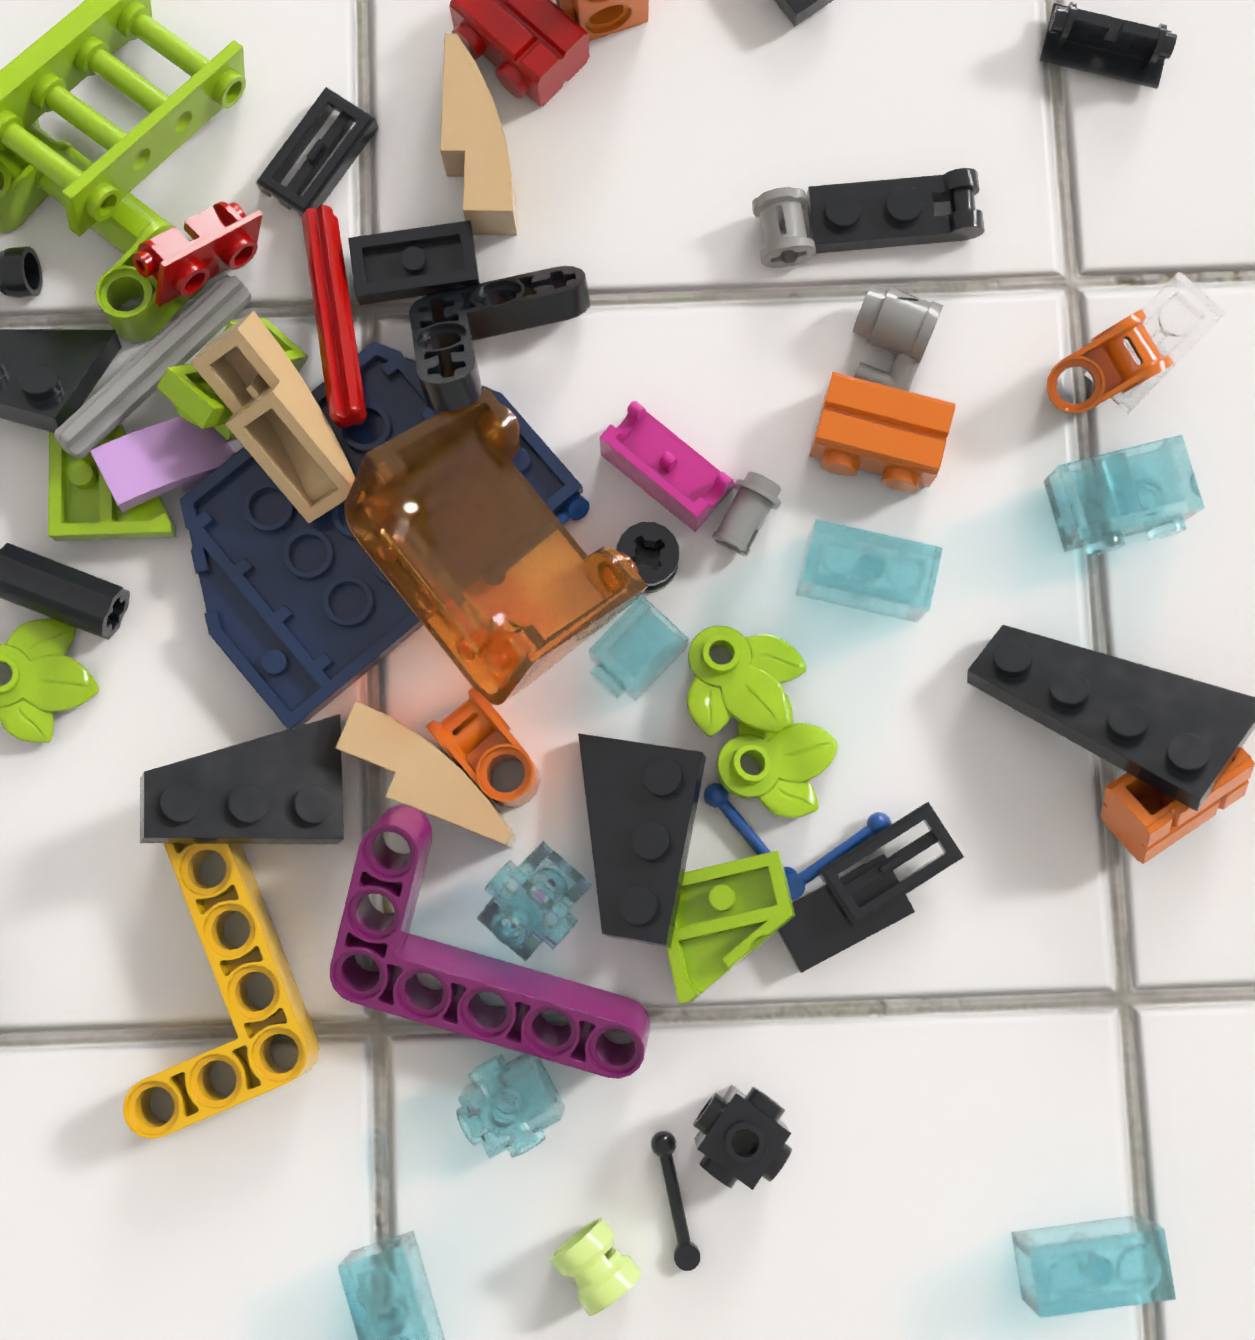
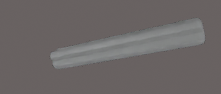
[54,275,251,459]

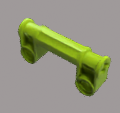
[0,119,209,342]

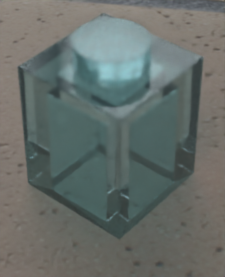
[589,595,689,702]

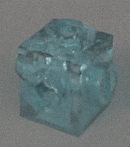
[477,841,592,962]
[456,1053,565,1159]

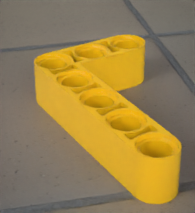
[123,843,320,1139]

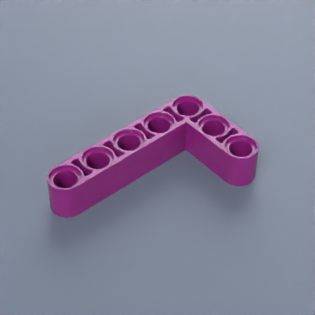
[330,805,650,1079]

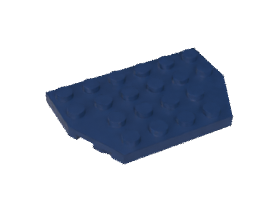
[180,341,583,729]

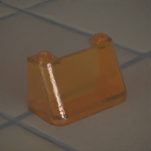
[344,387,648,705]

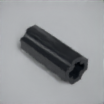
[0,543,130,640]

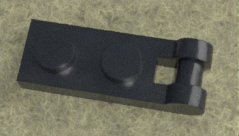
[806,168,985,254]

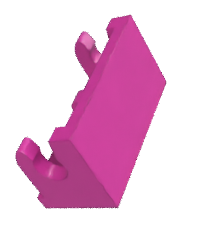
[599,400,735,533]

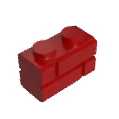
[449,0,590,106]

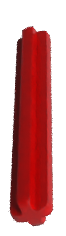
[302,205,367,428]

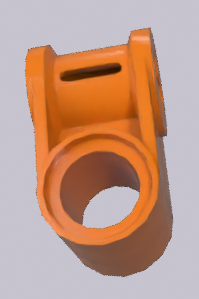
[1046,309,1174,414]
[426,686,540,808]

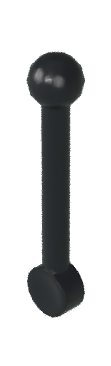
[651,1131,700,1271]

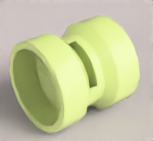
[549,1217,642,1316]

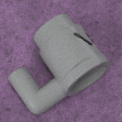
[853,285,944,391]

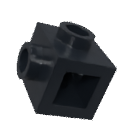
[693,1085,792,1190]

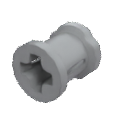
[752,187,816,268]

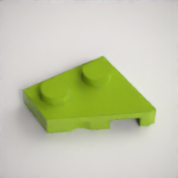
[48,423,176,541]
[666,850,795,1004]

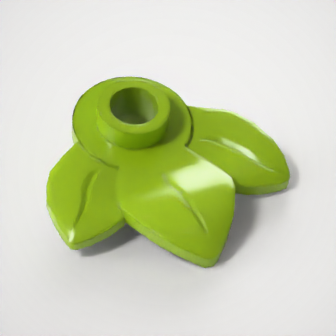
[0,618,99,743]
[686,626,807,737]
[716,694,838,819]

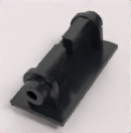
[1039,2,1177,89]

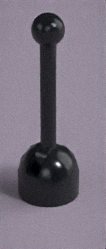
[0,246,43,298]

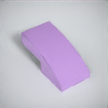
[90,417,235,512]

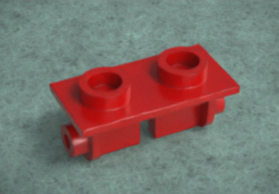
[132,201,263,307]

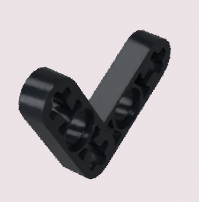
[409,266,590,412]

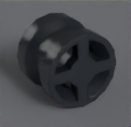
[616,522,679,593]

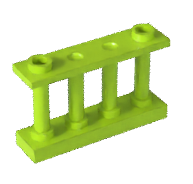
[0,0,246,237]

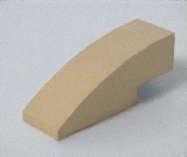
[440,34,517,235]
[190,310,360,523]
[336,700,516,847]

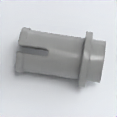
[712,471,781,556]

